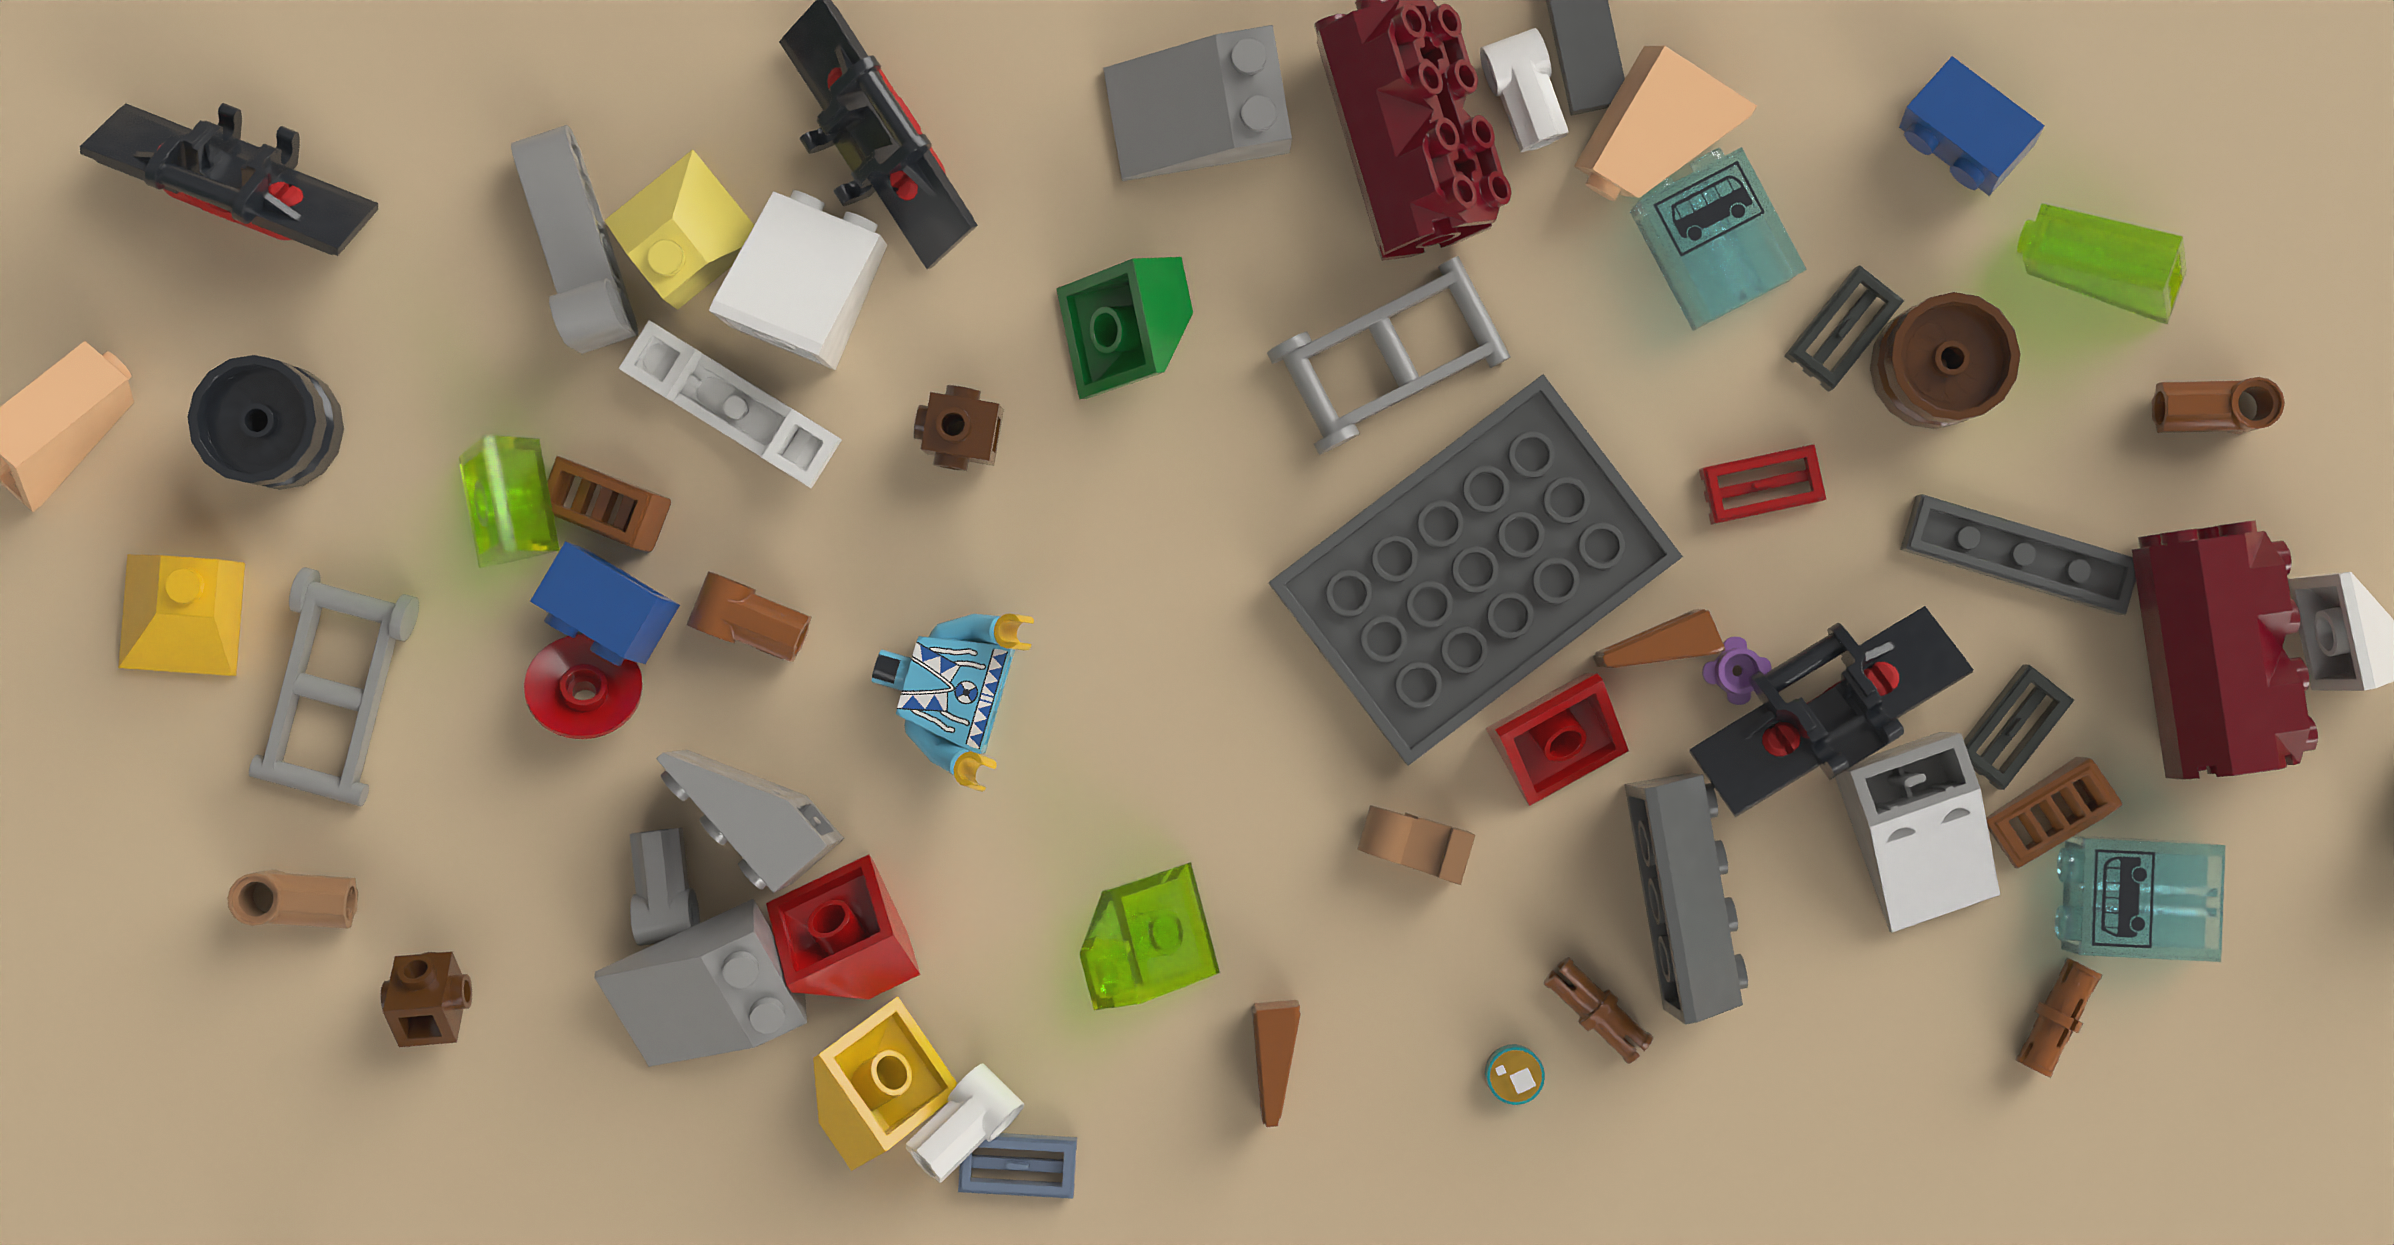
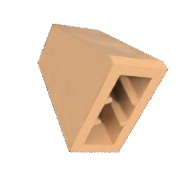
[1574,46,1757,201]
[0,341,134,512]

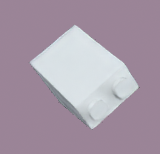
[709,190,887,370]

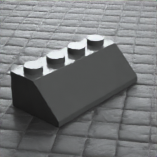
[1624,773,1748,1025]

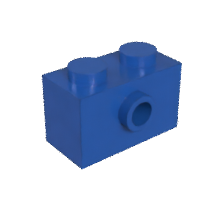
[1899,56,2045,196]
[530,541,680,666]

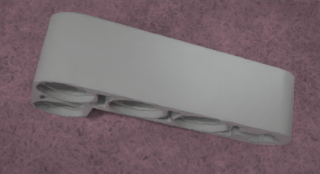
[511,125,638,354]

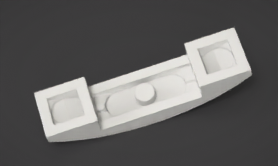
[618,320,842,489]

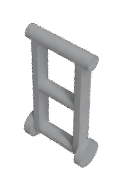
[1267,256,1510,455]
[249,567,419,807]

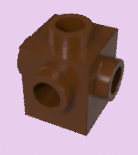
[914,385,1004,471]
[381,951,472,1047]

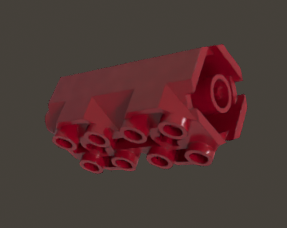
[1314,0,1512,261]
[2132,520,2318,780]

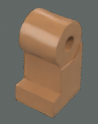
[1357,805,1475,885]

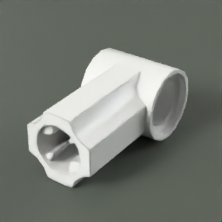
[1480,28,1569,152]
[906,1063,1025,1183]

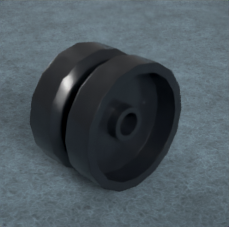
[187,355,344,490]

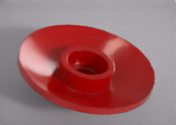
[524,634,643,739]

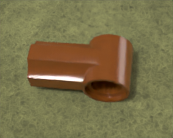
[2152,377,2285,434]
[687,571,812,662]

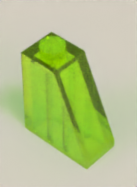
[2017,203,2187,324]

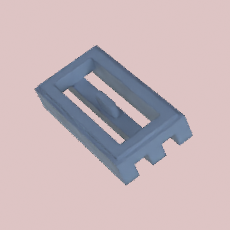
[958,1133,1077,1199]

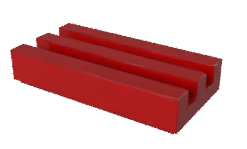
[1699,444,1827,525]

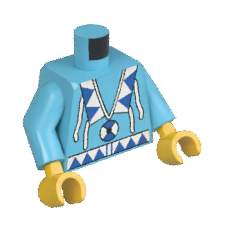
[872,613,1034,792]

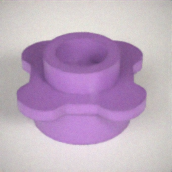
[1702,636,1772,705]

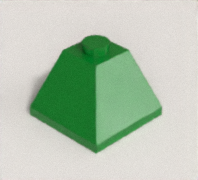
[1056,257,1193,399]

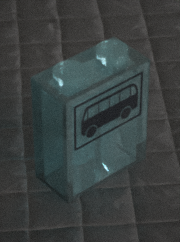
[1630,147,1807,331]
[2055,836,2226,962]

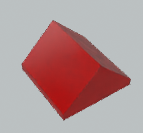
[1486,673,1629,806]

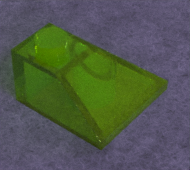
[1079,862,1220,1010]

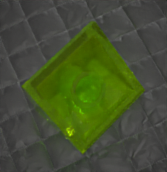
[459,435,560,568]

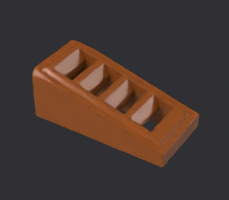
[537,456,671,552]
[1593,609,1725,668]
[1986,757,2123,868]
[1252,1000,1301,1127]

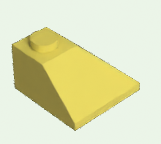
[604,149,754,310]

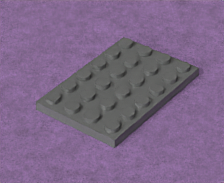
[1268,374,1683,766]

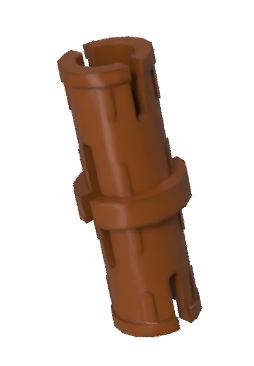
[1544,957,1653,1064]
[2015,958,2103,1078]

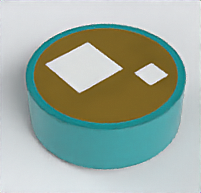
[1485,1044,1545,1105]

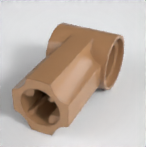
[227,870,358,929]

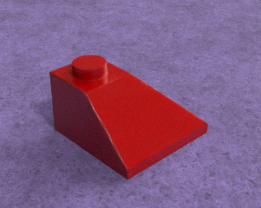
[766,854,921,1000]

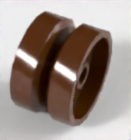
[1870,292,2021,429]

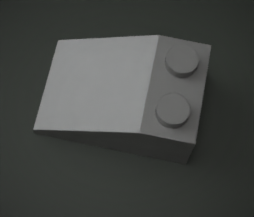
[1103,25,1292,181]
[594,899,807,1067]

